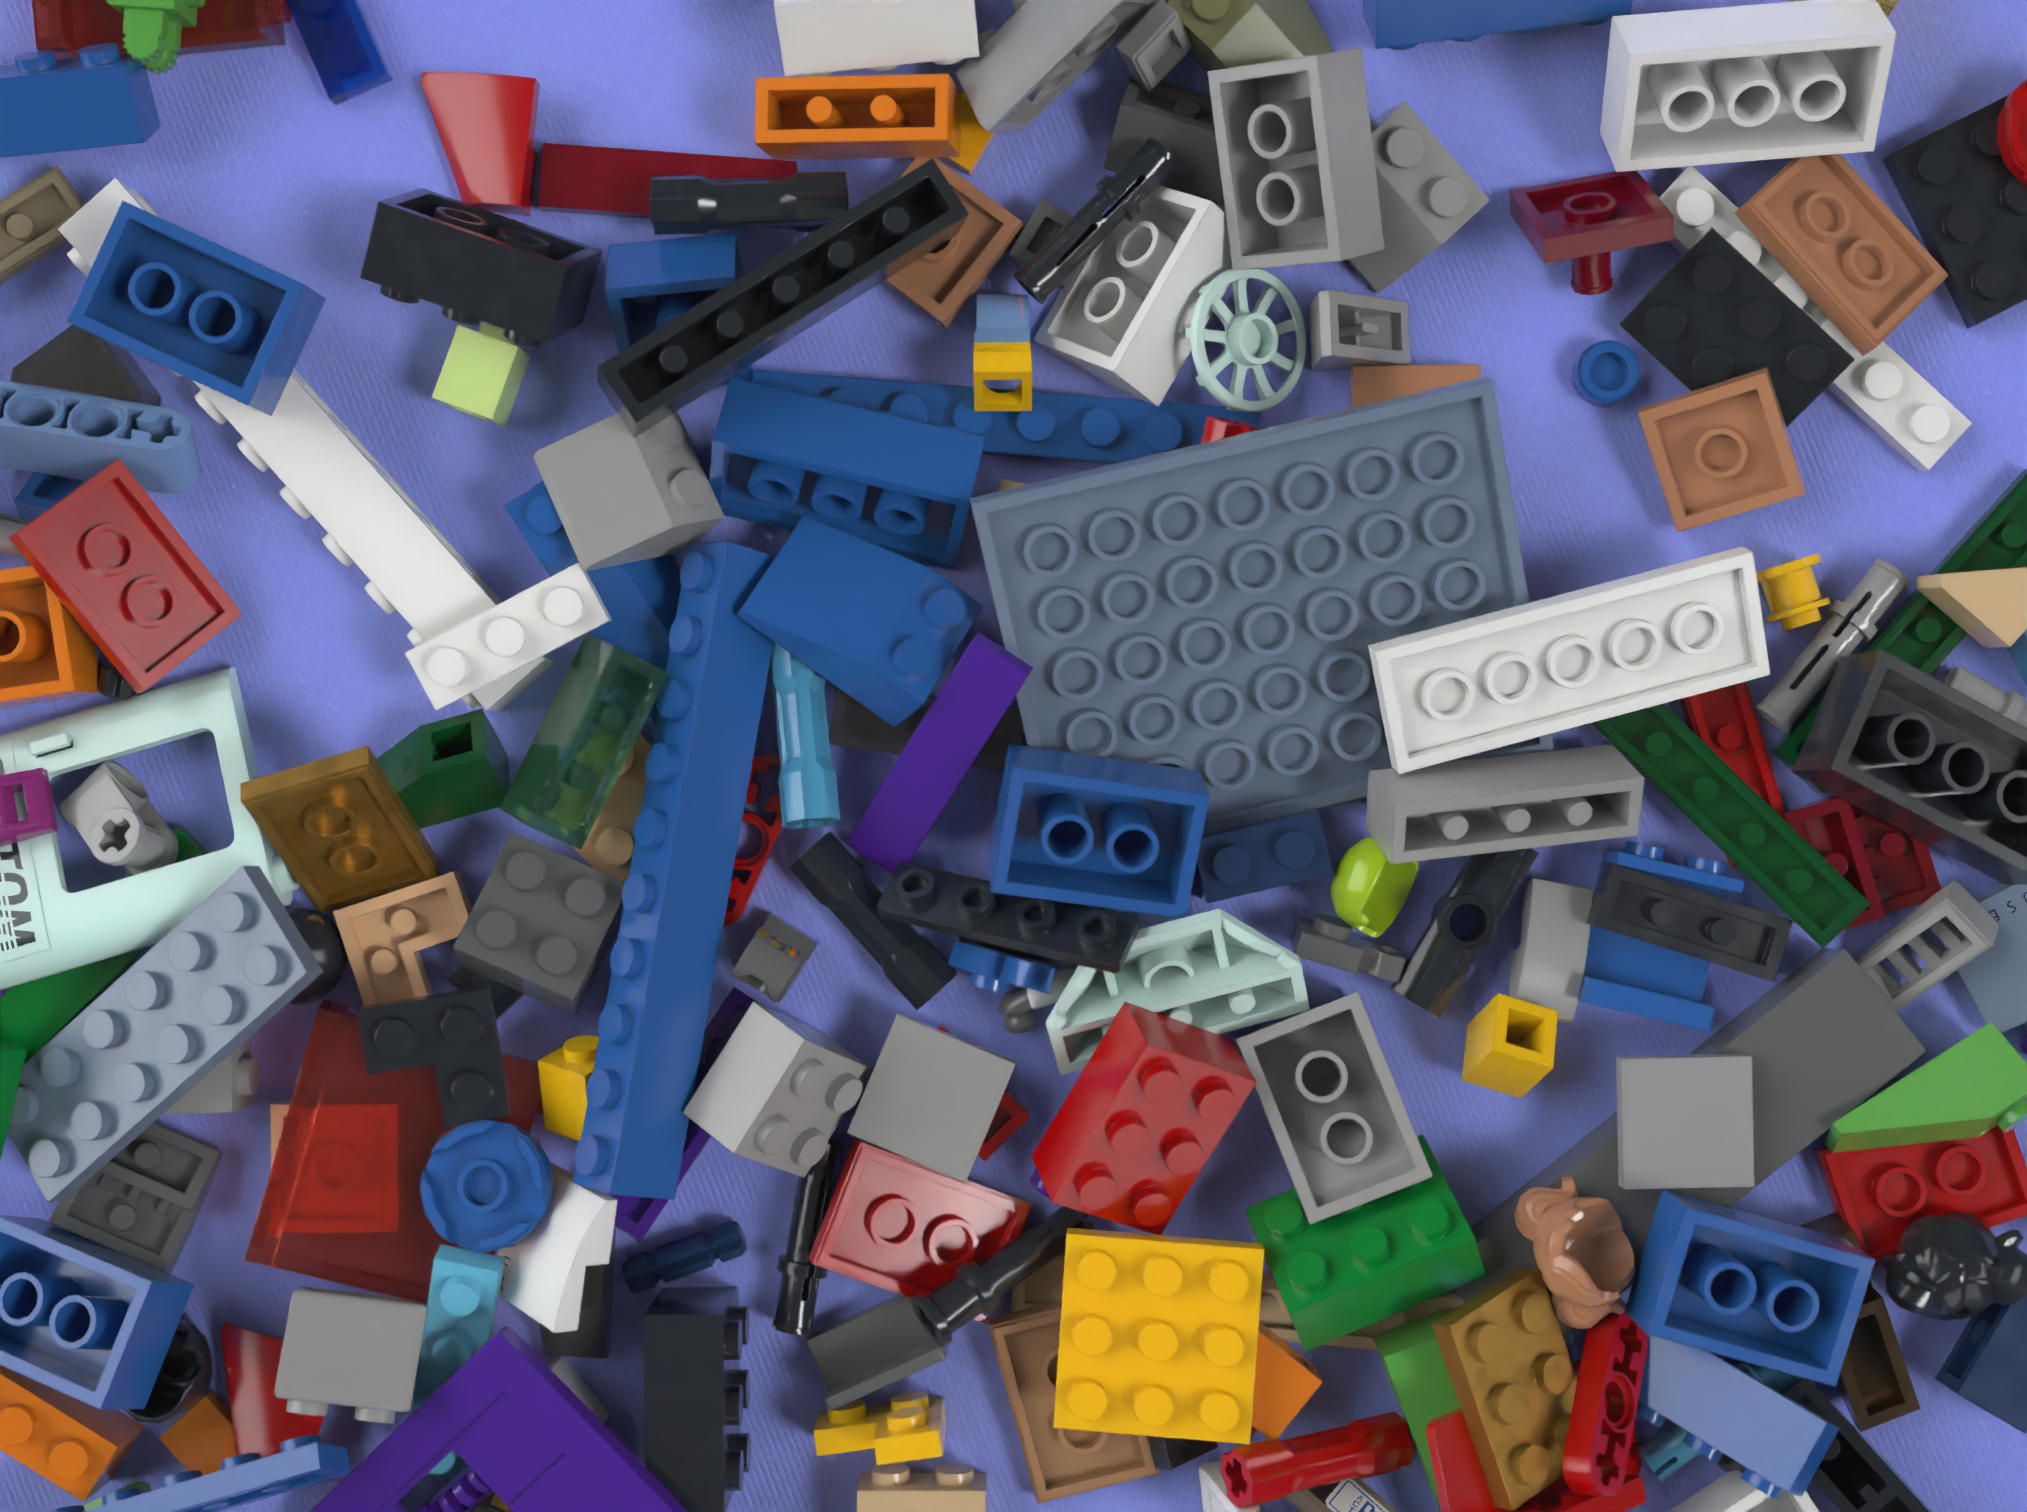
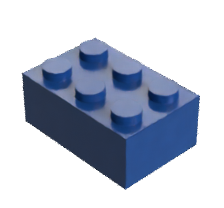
[66,200,326,416]
[987,744,1210,918]
[1625,1189,1875,1387]
[0,1215,194,1410]

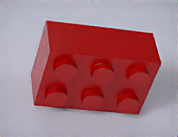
[1031,1002,1257,1235]

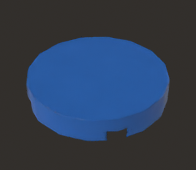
[420,1119,554,1253]

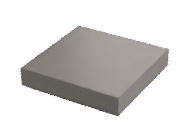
[847,1012,1016,1183]
[1616,1053,1755,1189]

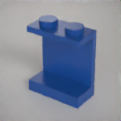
[1579,841,1745,1032]

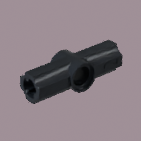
[1390,848,1539,1018]

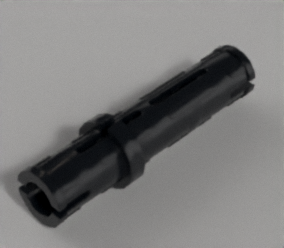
[1013,137,1178,304]
[772,1139,844,1335]

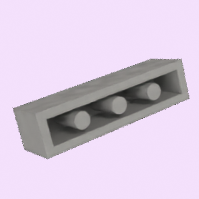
[1366,744,1644,864]

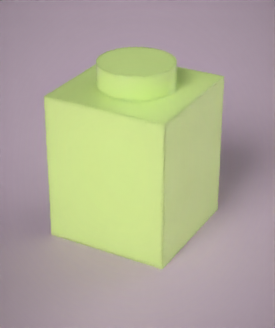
[432,322,531,427]

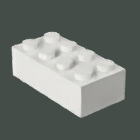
[1600,0,1896,172]

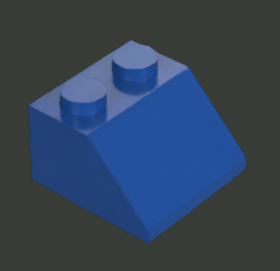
[605,232,753,385]

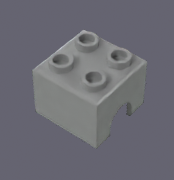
[274,1286,427,1423]

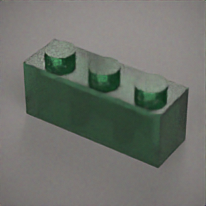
[499,634,669,850]

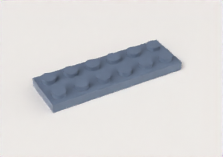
[8,866,324,1202]

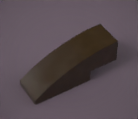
[1799,1212,1920,1432]

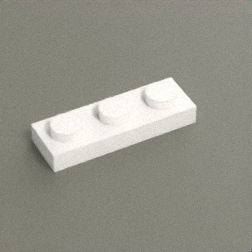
[405,563,612,710]

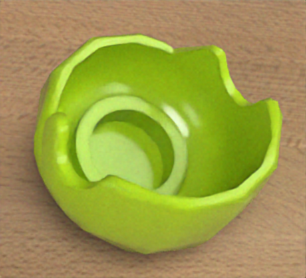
[1330,836,1418,938]

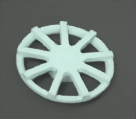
[1185,268,1306,413]

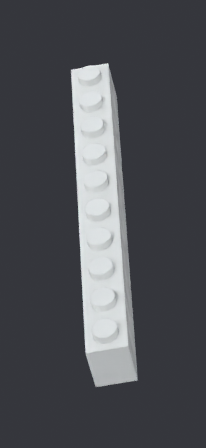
[58,178,556,712]

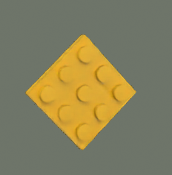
[1053,1228,1264,1444]

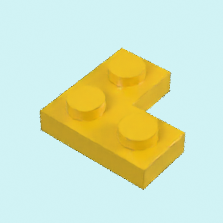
[813,1391,947,1465]

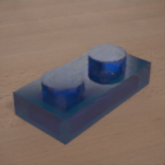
[286,0,393,105]

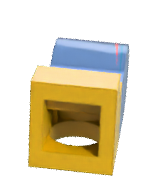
[973,294,1032,412]

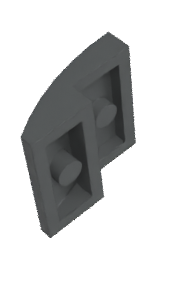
[49,1123,223,1274]

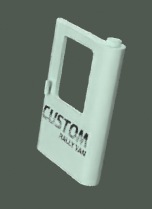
[0,666,300,990]

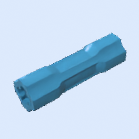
[768,642,840,829]

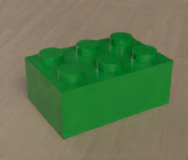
[1245,1134,1485,1352]

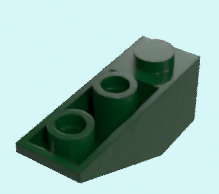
[377,709,512,829]

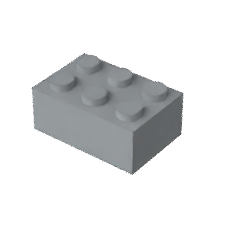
[1207,47,1385,270]

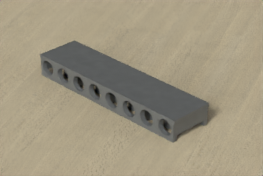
[1455,947,1927,1339]

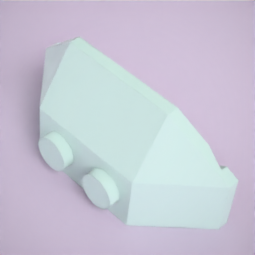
[1046,908,1310,1076]

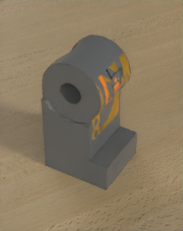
[731,913,819,1003]

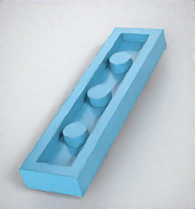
[412,1244,505,1479]

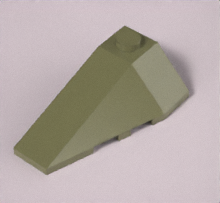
[1167,0,1373,124]

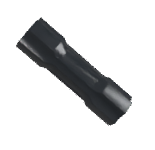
[650,172,849,235]
[789,831,958,1010]

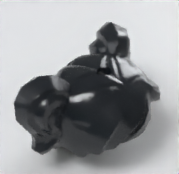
[1878,1212,2027,1321]

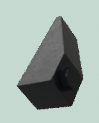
[1782,1377,1932,1512]

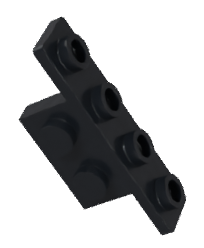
[877,862,1140,973]

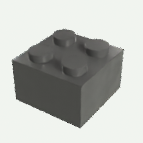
[453,832,625,1016]

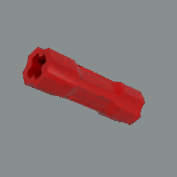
[1220,1412,1414,1509]

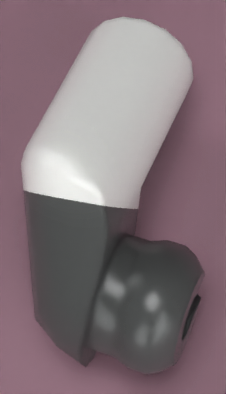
[999,967,1076,1033]

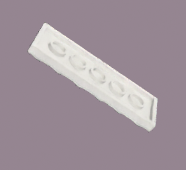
[1368,546,1771,774]

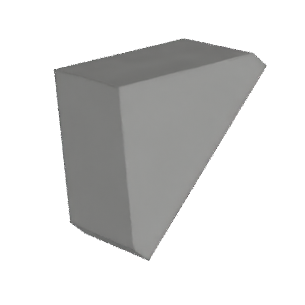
[1309,290,1411,371]

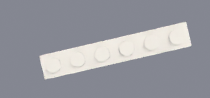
[1659,166,1972,473]

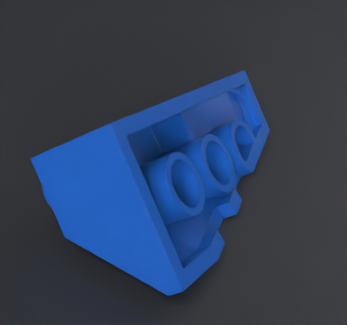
[504,480,681,724]

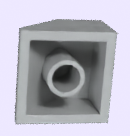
[1347,101,1490,293]
[533,411,725,572]

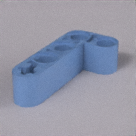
[0,380,202,494]

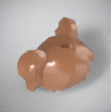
[1514,1176,1635,1329]

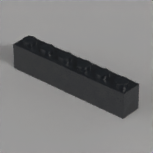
[597,158,969,438]

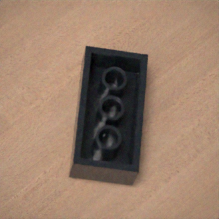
[1792,650,2027,885]

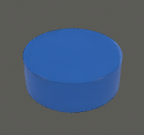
[1572,340,1640,407]

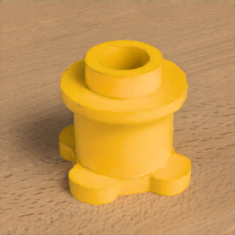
[1756,553,1830,631]

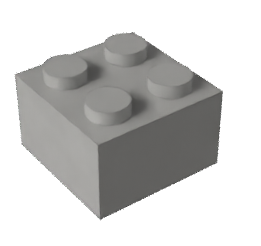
[683,1001,873,1178]

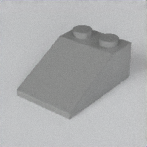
[1236,992,1433,1224]

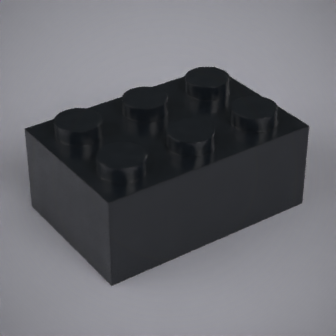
[360,188,602,346]
[644,1287,751,1512]

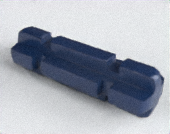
[622,1221,747,1293]

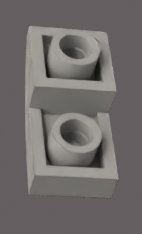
[1509,878,1593,1024]

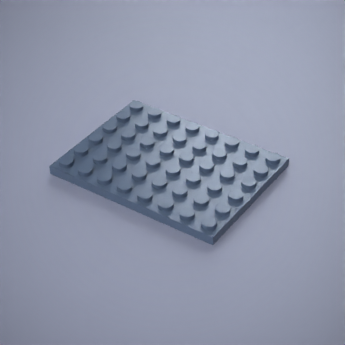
[970,376,1554,835]

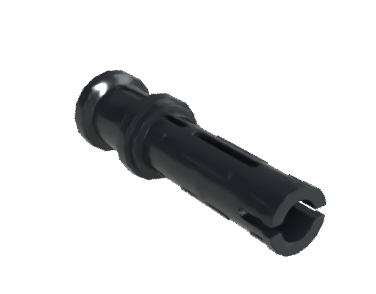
[911,1206,1095,1347]

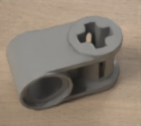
[60,760,178,875]

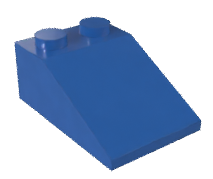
[736,515,983,728]

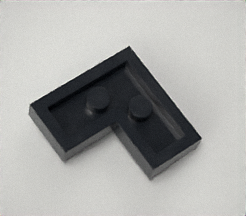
[357,985,511,1128]

